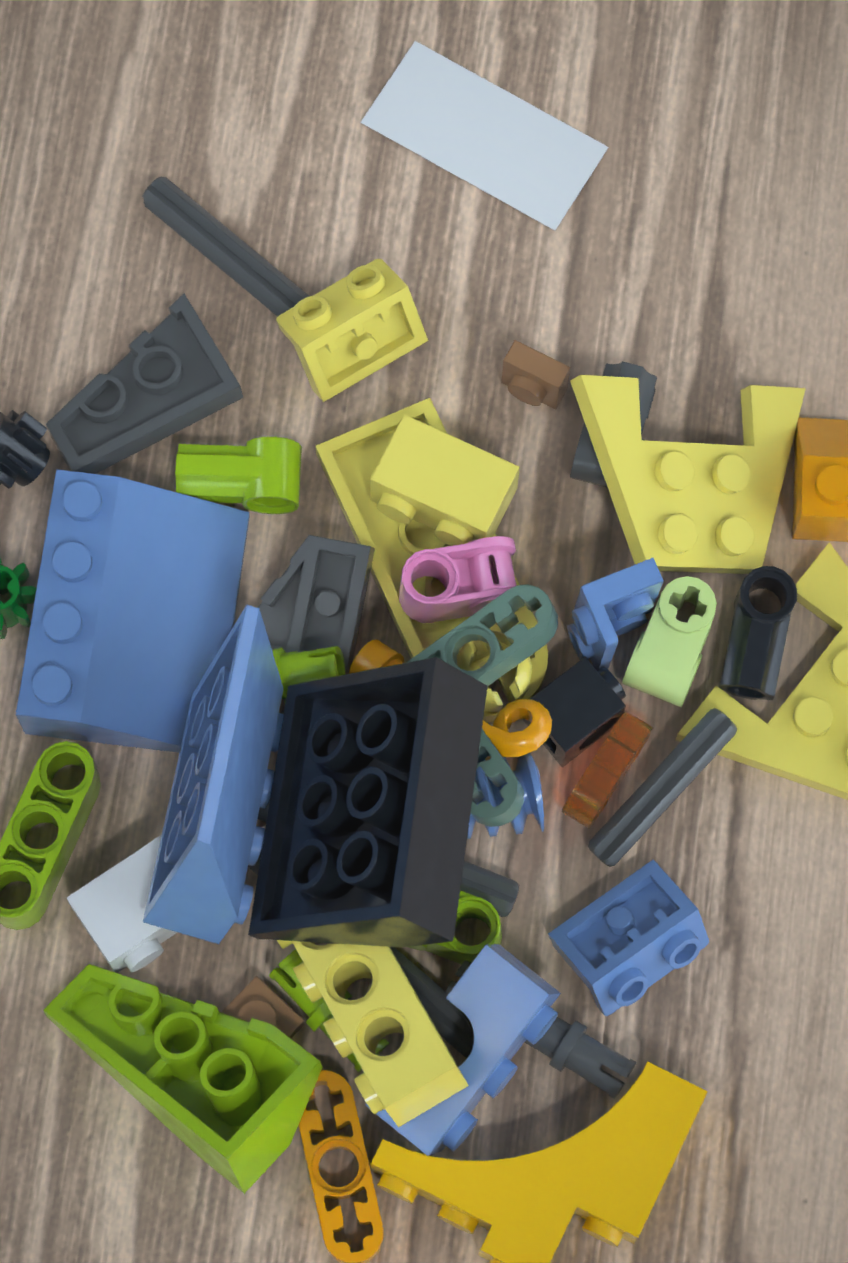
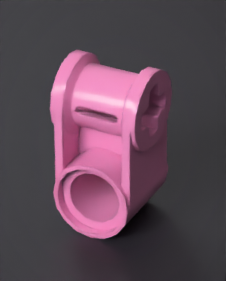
[399,536,517,623]

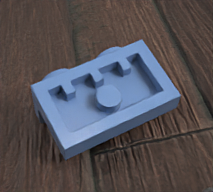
[567,558,664,670]
[548,860,709,1016]

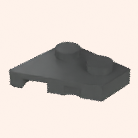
[258,535,375,673]

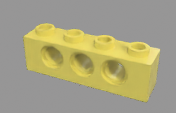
[277,940,469,1127]

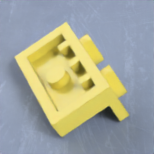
[276,259,428,402]

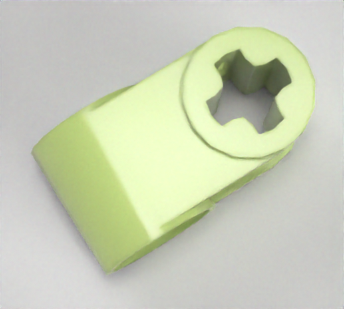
[622,576,717,708]

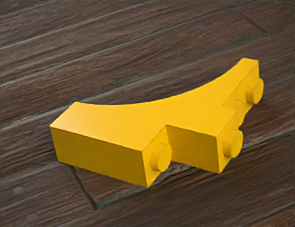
[371,1061,708,1263]

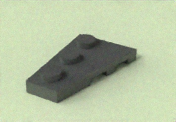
[46,293,244,474]

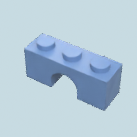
[366,944,561,1156]

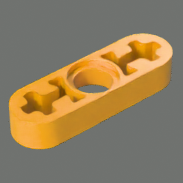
[299,1070,384,1263]

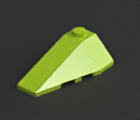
[43,964,322,1194]

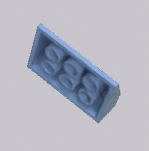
[16,469,250,753]
[143,605,284,944]

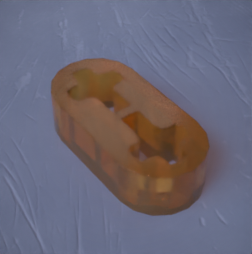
[562,711,654,829]

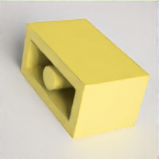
[370,414,520,546]

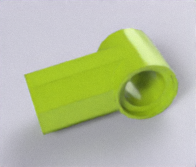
[175,436,302,514]

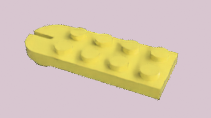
[315,398,548,723]

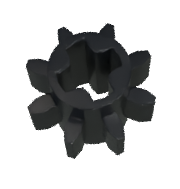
[0,410,50,489]

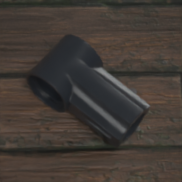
[719,566,797,700]

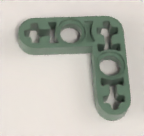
[406,584,558,827]

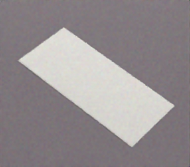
[361,41,609,231]

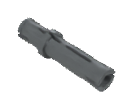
[446,960,636,1099]

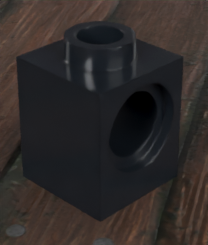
[523,657,626,768]

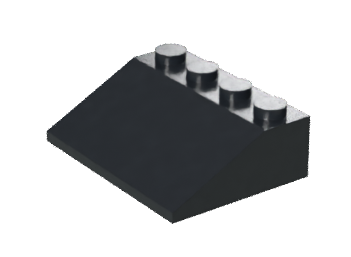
[248,657,488,947]

